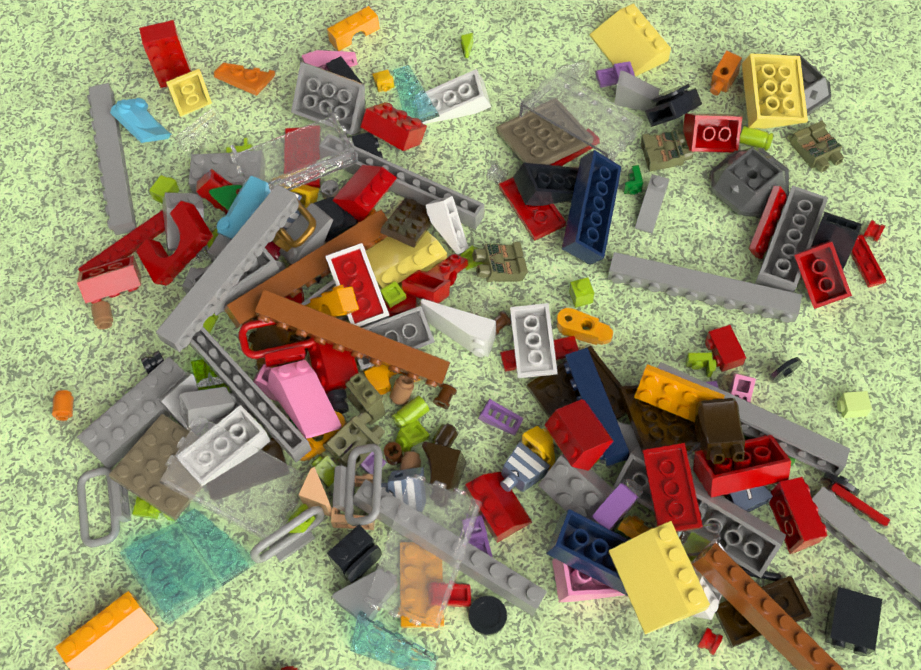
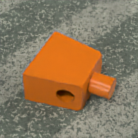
[710,50,742,96]

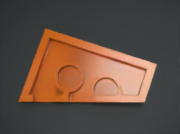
[214,63,275,96]

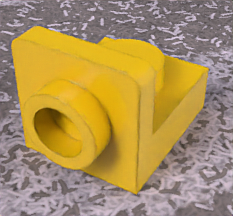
[372,69,395,92]

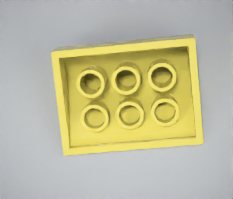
[590,3,671,77]
[742,53,808,129]
[365,231,447,290]
[609,521,710,634]

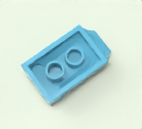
[110,98,172,143]
[217,176,271,240]

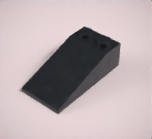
[513,163,578,206]

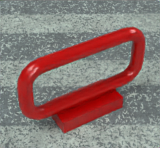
[238,320,317,368]

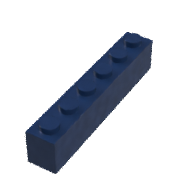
[563,347,629,467]

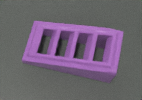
[478,399,524,436]

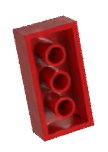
[139,20,192,88]
[693,435,791,498]

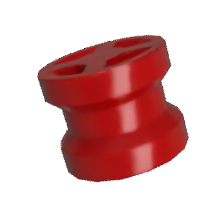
[863,220,886,242]
[697,627,723,656]

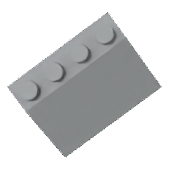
[291,62,365,135]

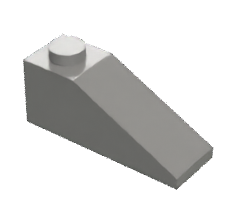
[635,174,669,234]

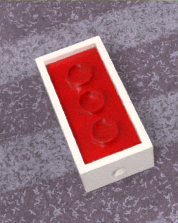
[326,243,390,328]

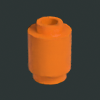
[52,390,74,421]

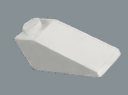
[425,196,468,254]

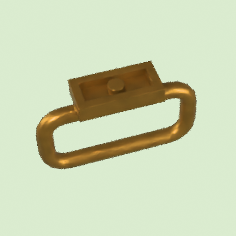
[272,199,316,252]

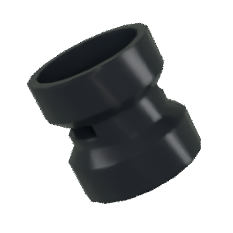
[141,350,164,374]
[327,390,349,414]

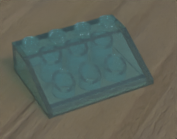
[119,521,222,625]

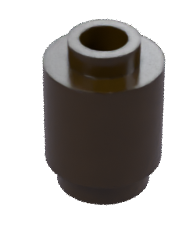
[431,423,458,448]

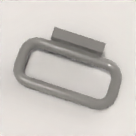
[333,444,383,526]
[77,467,131,548]
[250,506,325,563]

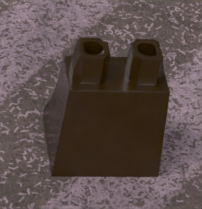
[248,316,311,366]
[694,398,745,464]
[421,442,467,508]

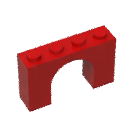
[136,201,213,286]

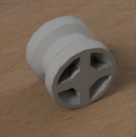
[321,180,339,199]

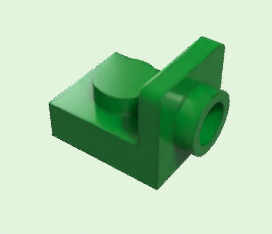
[623,165,643,195]

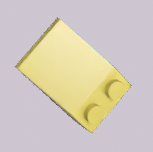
[166,69,212,117]

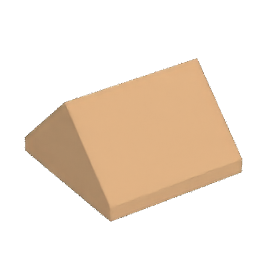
[299,467,332,517]

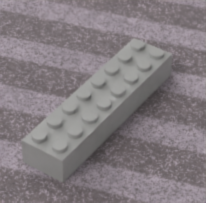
[613,446,786,578]

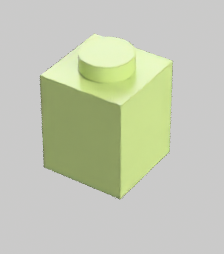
[837,391,872,418]

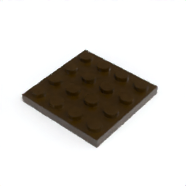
[526,346,627,420]
[618,385,702,454]

